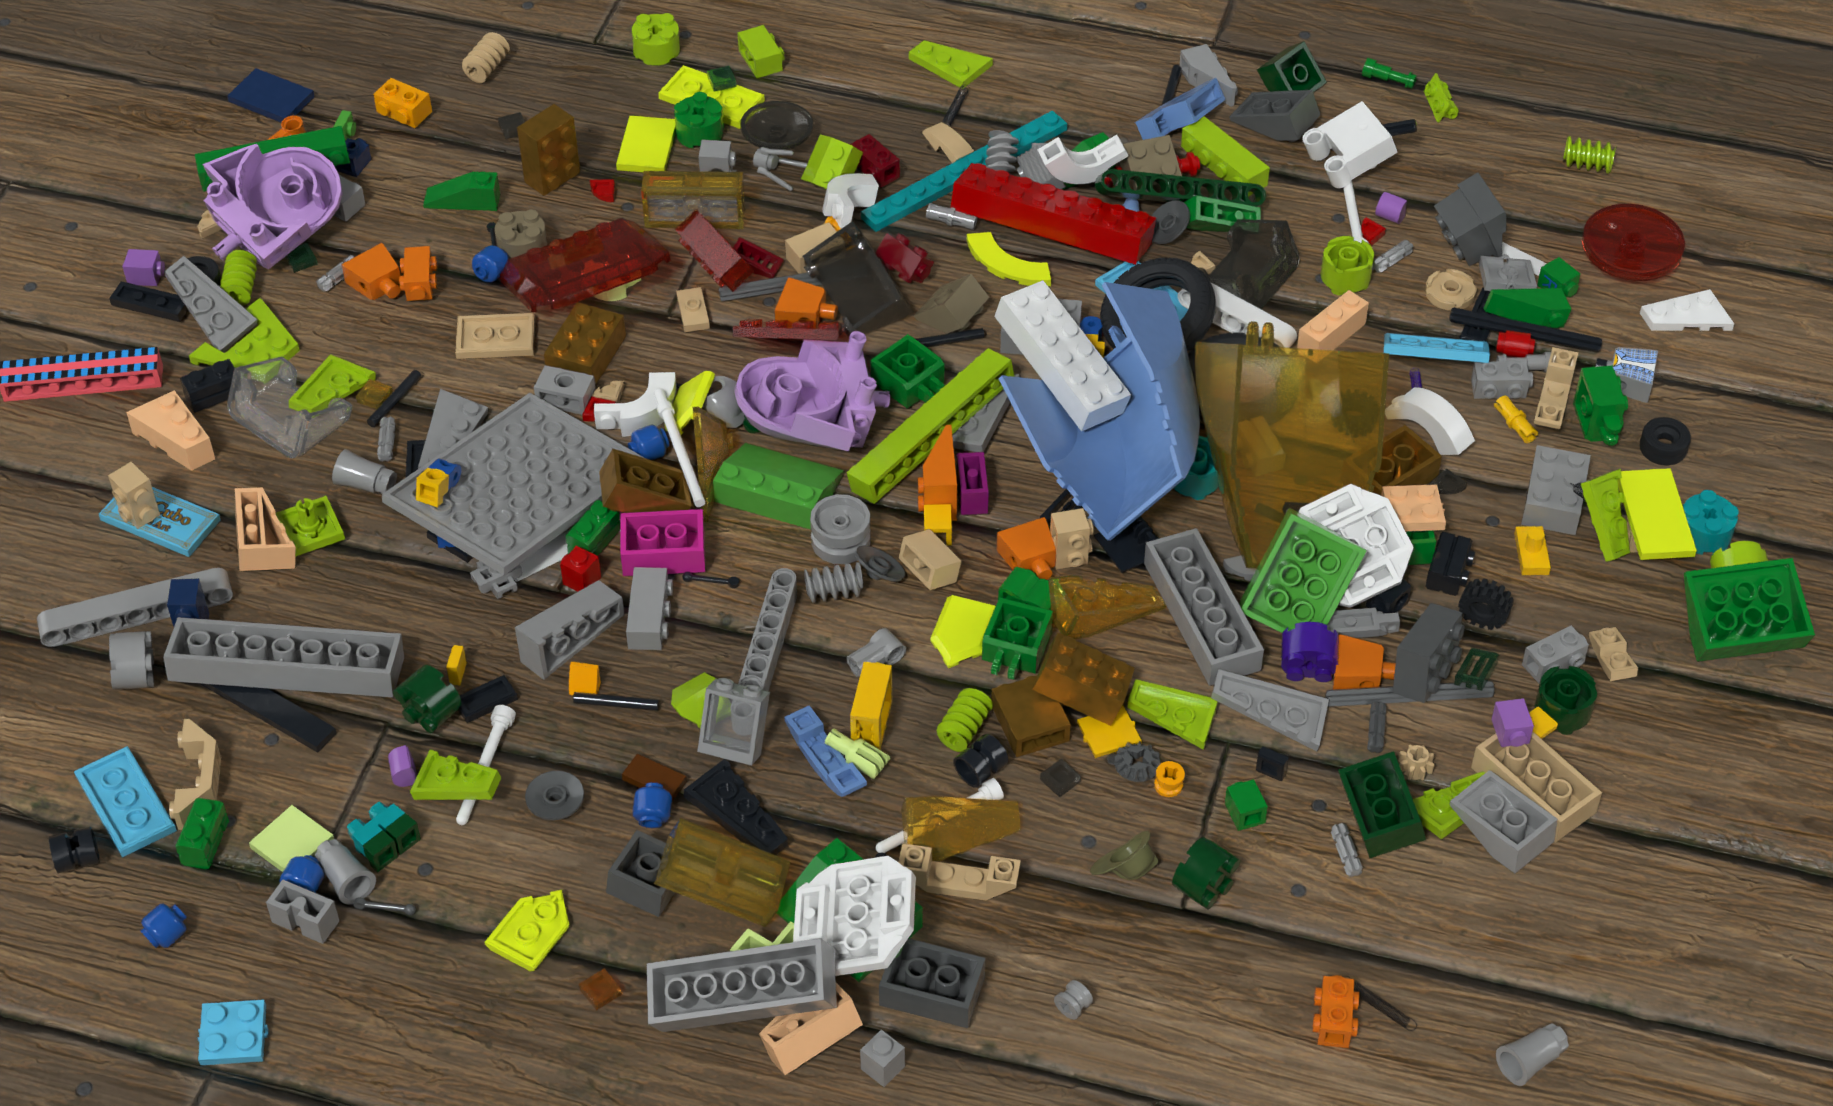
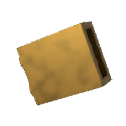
[991,675,1071,758]

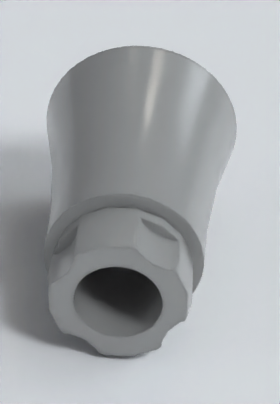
[332,449,397,494]
[315,839,376,904]
[1496,1023,1569,1086]

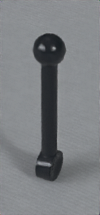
[487,222,497,246]
[682,572,739,588]

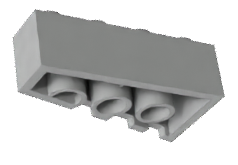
[515,580,624,680]

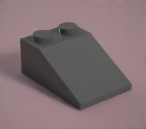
[1229,90,1320,142]

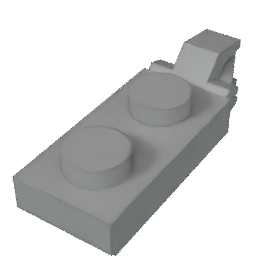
[1327,608,1400,638]

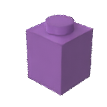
[122,249,165,286]
[1491,698,1534,747]

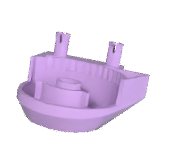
[203,144,343,270]
[734,331,890,451]

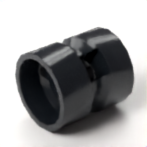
[953,734,1008,788]
[49,826,100,874]

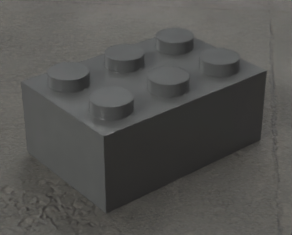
[1393,603,1465,703]
[879,938,986,1028]

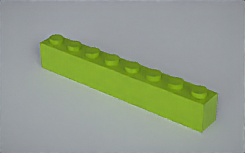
[847,348,1015,504]

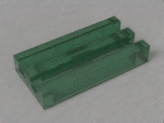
[1454,648,1499,691]

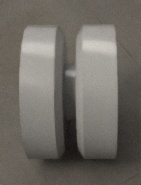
[810,494,871,564]

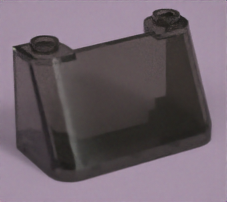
[1198,219,1299,309]
[802,222,914,337]

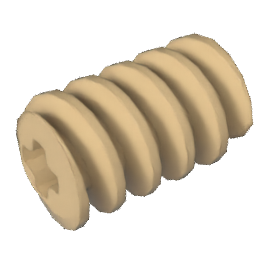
[462,32,510,83]

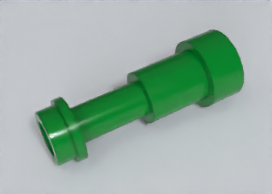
[1362,58,1417,89]

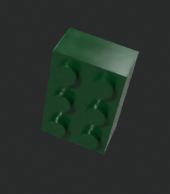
[1338,751,1426,859]

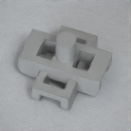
[470,561,522,599]

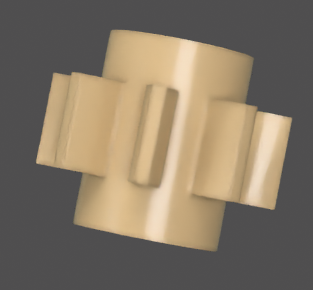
[1398,744,1434,781]

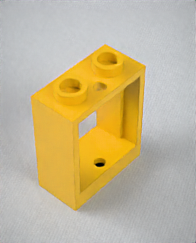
[850,661,892,750]

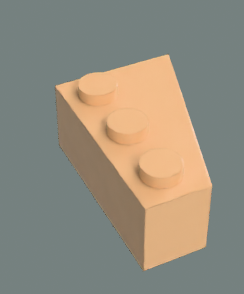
[235,487,296,571]
[759,983,863,1075]

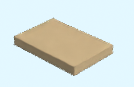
[455,313,535,359]

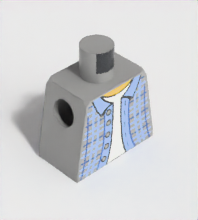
[1595,347,1658,403]

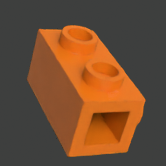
[399,246,437,301]
[1312,975,1359,1048]

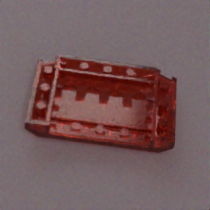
[500,218,671,313]

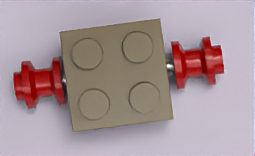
[1104,135,1200,193]

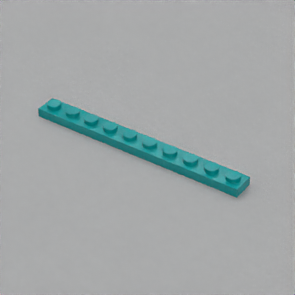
[861,111,1067,232]

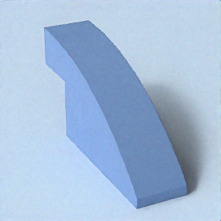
[1135,78,1226,140]

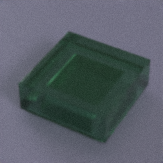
[707,66,737,92]
[285,243,318,273]

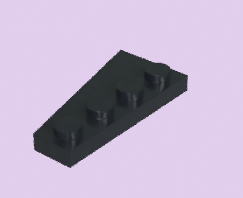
[684,759,788,862]

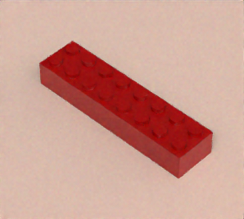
[950,163,1156,265]

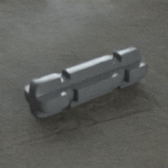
[1367,702,1386,753]

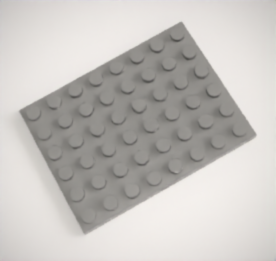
[382,393,646,575]

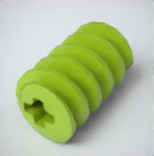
[1563,136,1616,174]
[220,250,257,306]
[937,688,993,752]

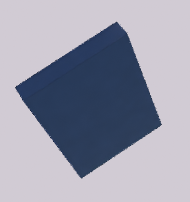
[227,68,315,123]

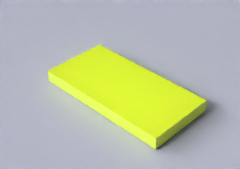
[658,65,765,129]
[1617,468,1697,560]

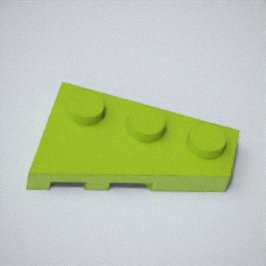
[909,40,993,88]
[289,354,376,417]
[1580,469,1630,561]
[1127,679,1218,750]
[410,750,501,800]
[1413,771,1485,839]

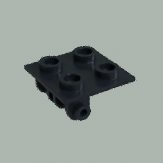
[1094,516,1159,573]

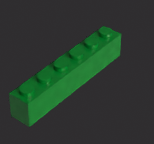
[195,126,350,192]

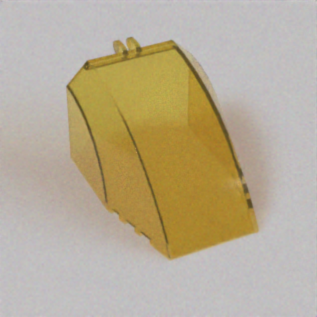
[1195,321,1389,569]

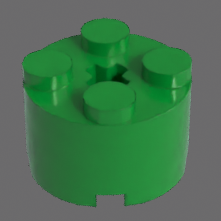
[674,92,724,149]

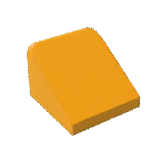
[569,662,601,696]

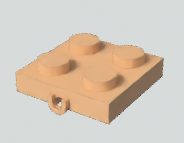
[1381,485,1446,531]

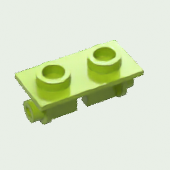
[1424,73,1459,122]

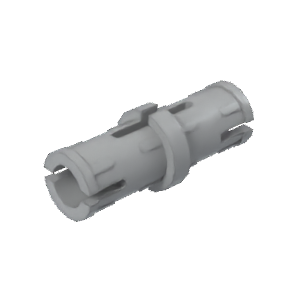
[926,203,978,230]

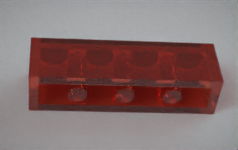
[675,209,754,292]

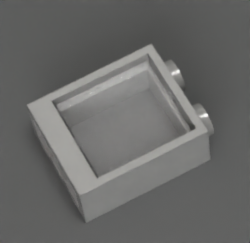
[697,678,770,765]

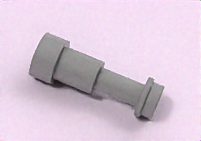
[1496,352,1551,373]

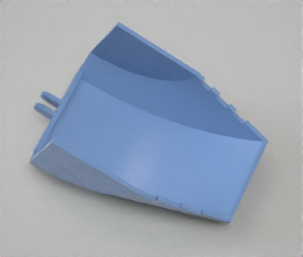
[999,282,1200,541]

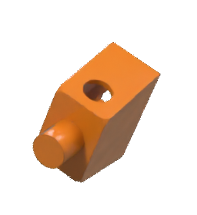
[342,243,401,300]
[775,277,838,331]
[997,517,1056,580]
[1333,634,1396,690]

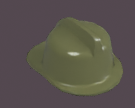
[1090,831,1158,880]

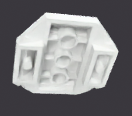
[1299,484,1414,608]
[793,856,916,976]

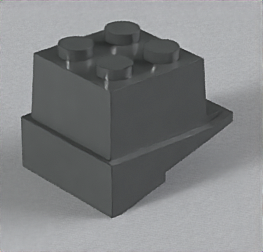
[1434,173,1507,266]

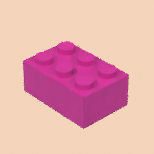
[620,509,705,576]

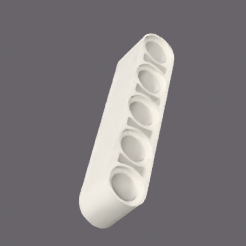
[1178,283,1297,352]

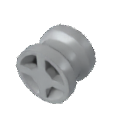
[1054,980,1093,1020]

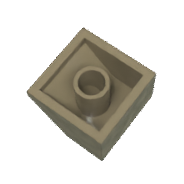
[914,274,989,334]

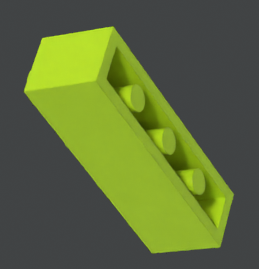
[1181,116,1270,197]

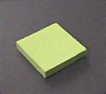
[249,805,334,872]

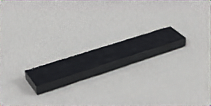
[199,683,337,753]

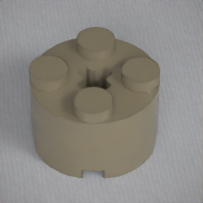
[495,209,548,267]

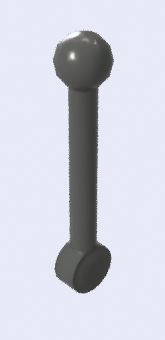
[354,898,416,915]

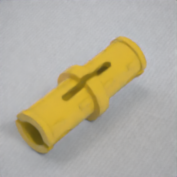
[1494,395,1538,443]

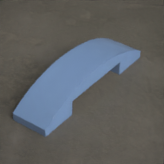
[784,706,867,797]

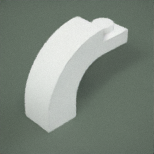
[1037,135,1129,184]
[822,173,879,229]
[594,372,677,437]
[1383,387,1475,455]

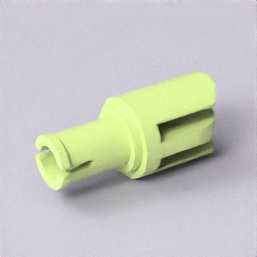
[825,728,890,779]

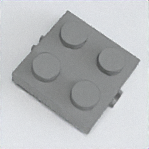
[1479,254,1537,292]

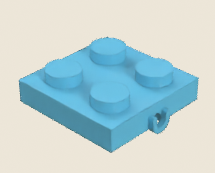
[198,1000,268,1065]

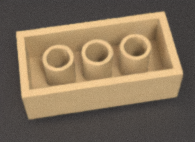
[1471,731,1602,843]

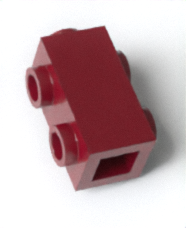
[850,134,900,188]
[875,233,934,283]

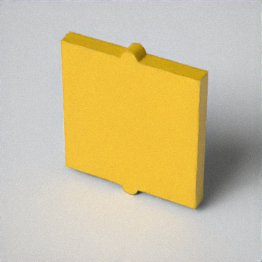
[1077,706,1142,758]

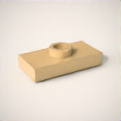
[676,287,710,332]

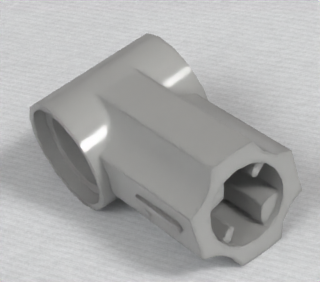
[847,628,906,677]

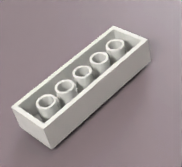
[994,281,1131,431]

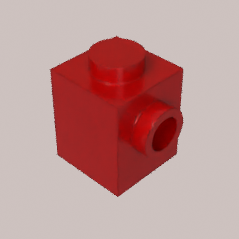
[560,546,601,592]

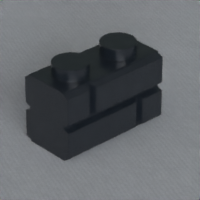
[180,359,243,413]
[1425,532,1476,596]

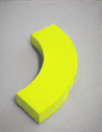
[966,232,1051,286]

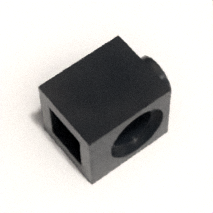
[1366,579,1411,614]

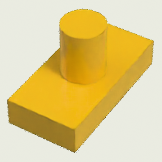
[1514,526,1551,575]

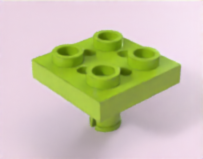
[276,496,345,557]

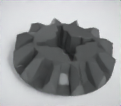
[1114,741,1161,782]

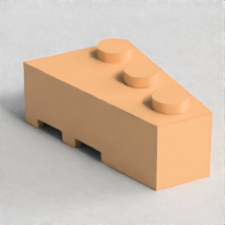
[126,390,215,471]

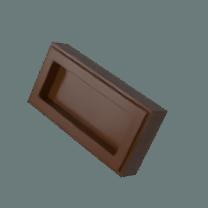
[622,754,687,802]

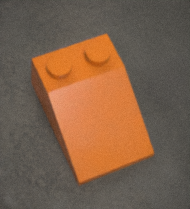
[917,425,957,521]

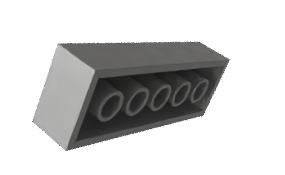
[1144,528,1264,686]
[647,938,837,1032]

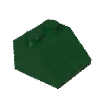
[1257,41,1327,92]

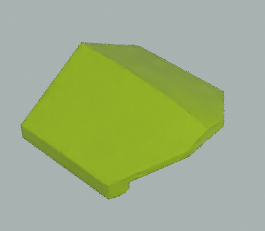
[671,672,732,729]

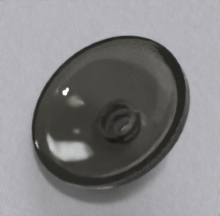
[741,101,813,150]

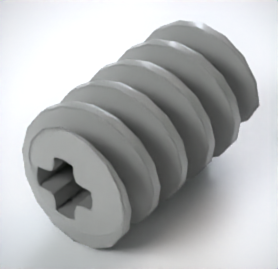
[985,130,1019,172]
[804,562,863,603]

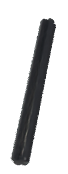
[1449,307,1602,352]

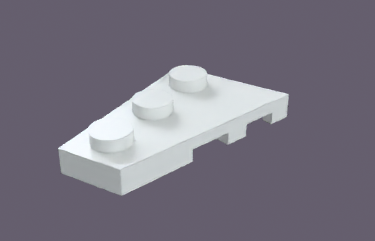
[1640,289,1734,331]

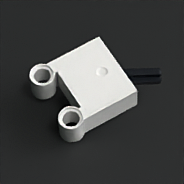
[1303,101,1417,188]

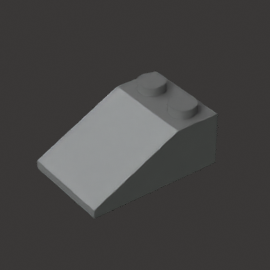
[1450,770,1558,873]

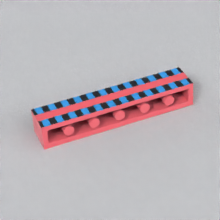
[0,347,163,402]

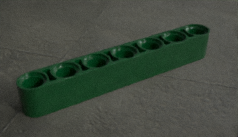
[1095,169,1266,207]

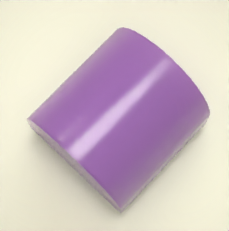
[1375,192,1407,224]
[388,745,417,787]

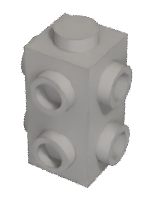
[1471,361,1533,399]
[1522,625,1589,684]

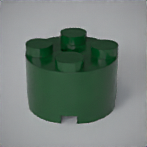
[393,665,462,733]
[1534,666,1597,735]
[1172,837,1241,910]

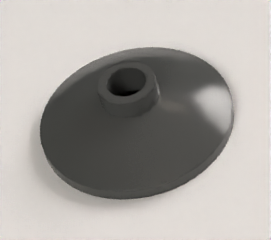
[1152,201,1190,244]
[855,546,905,582]
[525,771,584,820]

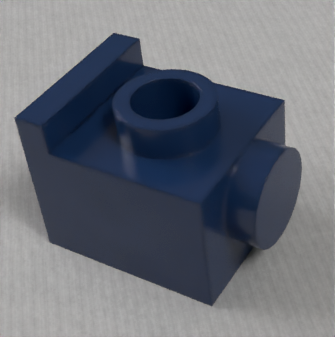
[335,138,371,177]

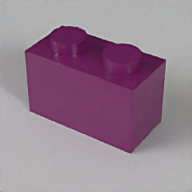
[957,452,989,515]

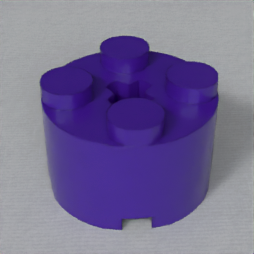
[1281,622,1339,682]

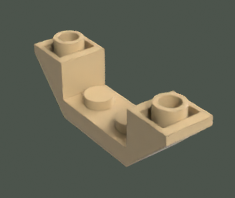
[1534,347,1578,429]
[169,719,221,830]
[898,843,1021,901]

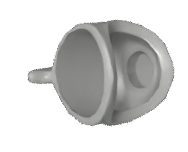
[701,376,745,428]

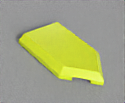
[665,371,715,435]
[930,595,996,669]
[485,890,570,971]

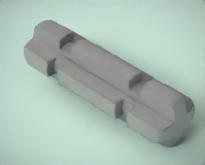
[1373,240,1414,273]
[316,255,354,292]
[377,416,396,462]
[1331,823,1363,877]

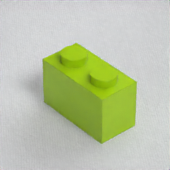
[737,25,785,78]

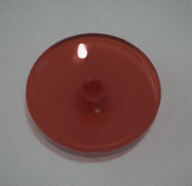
[1582,203,1685,281]

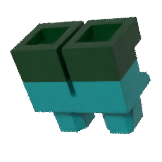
[347,802,421,873]

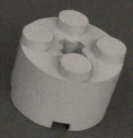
[109,631,154,689]

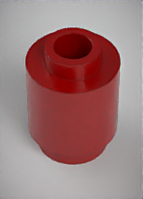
[1496,330,1535,358]

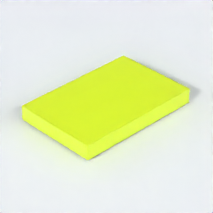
[616,116,676,174]

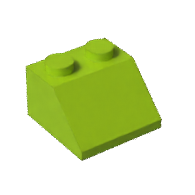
[801,134,863,190]

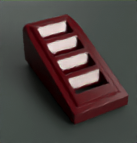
[726,237,784,278]

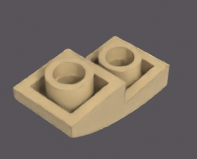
[922,122,974,163]
[1589,627,1638,681]

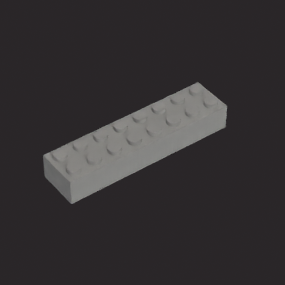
[163,617,404,698]

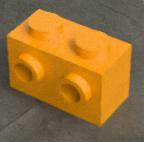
[373,78,432,128]

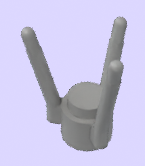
[753,147,808,191]

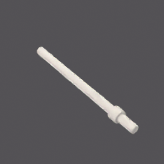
[654,388,705,507]

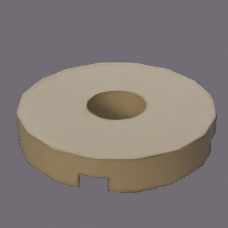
[1425,269,1477,311]

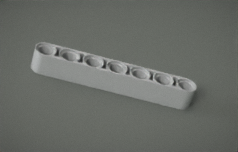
[37,568,233,647]
[731,568,797,735]

